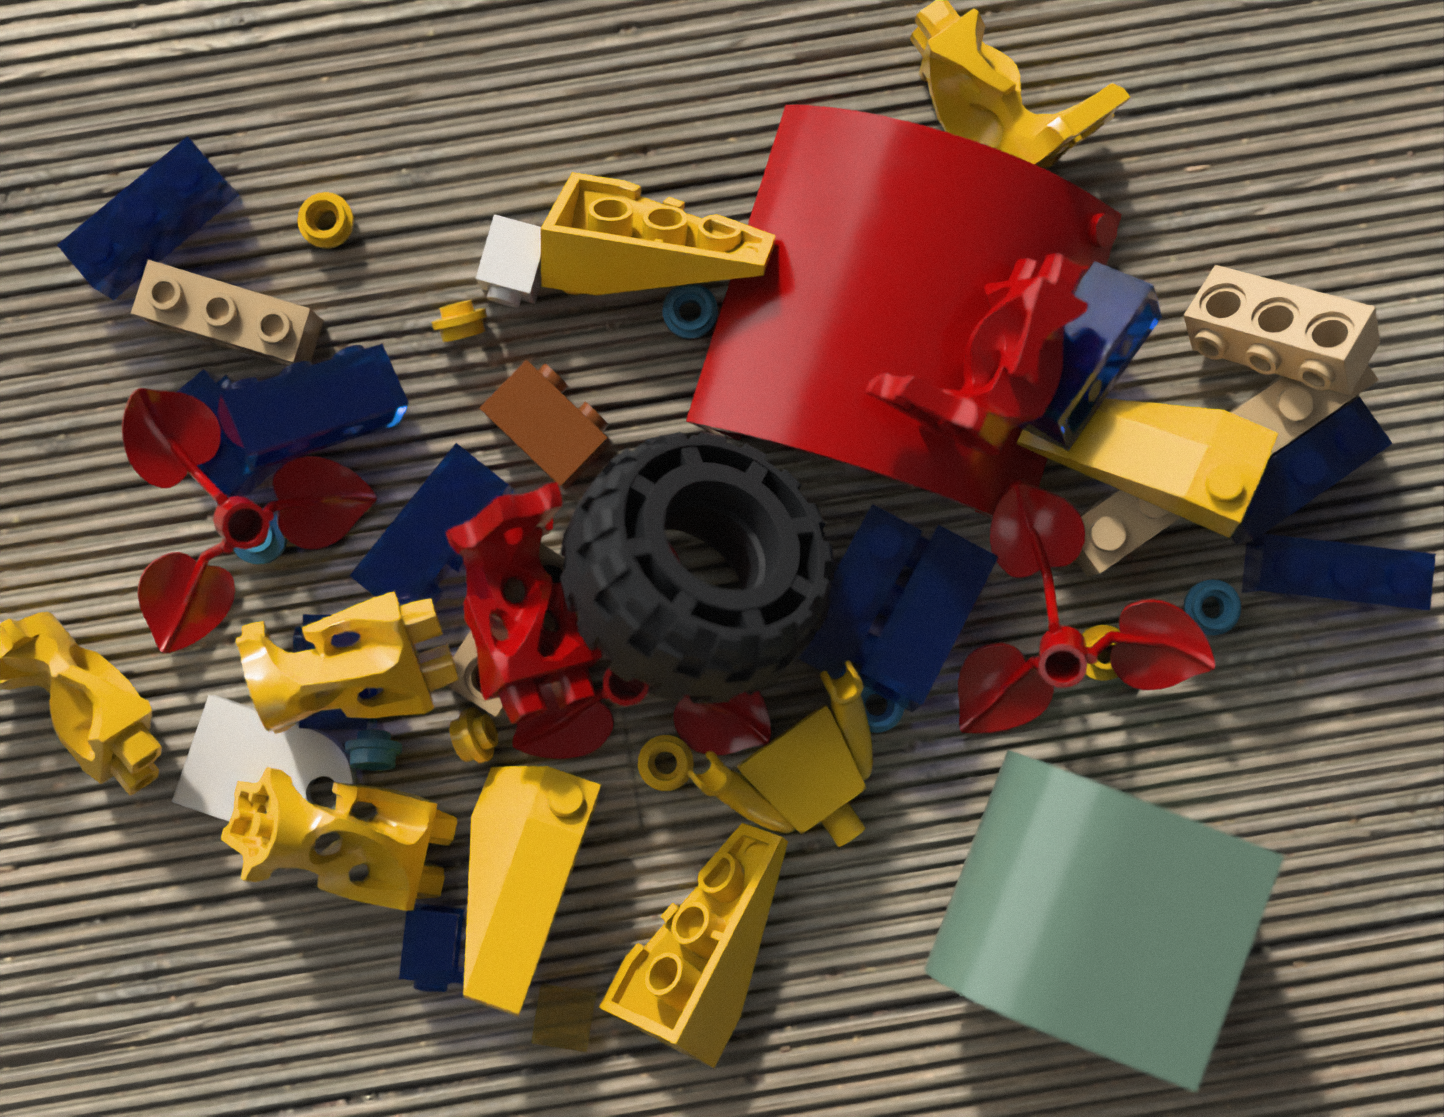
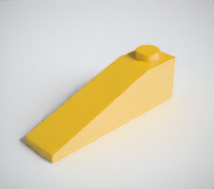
[540,172,776,296]
[1017,393,1278,538]
[463,766,601,1017]
[599,823,788,1068]

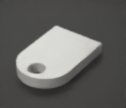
[172,695,356,821]

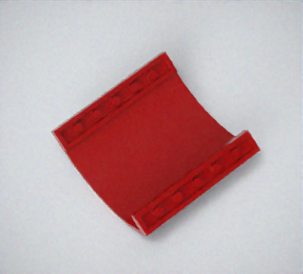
[686,105,1122,519]

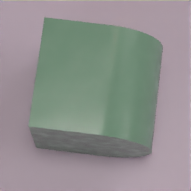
[924,750,1285,1093]

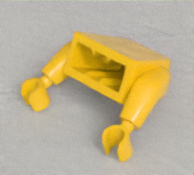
[688,660,873,847]

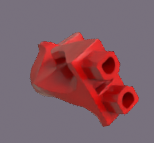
[865,254,1089,455]
[446,482,602,724]

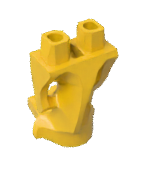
[910,0,1130,169]
[236,591,459,734]
[0,612,162,796]
[221,767,458,911]

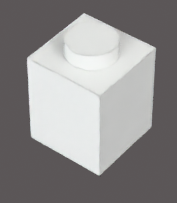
[476,214,541,308]

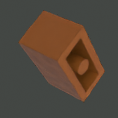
[480,359,611,491]

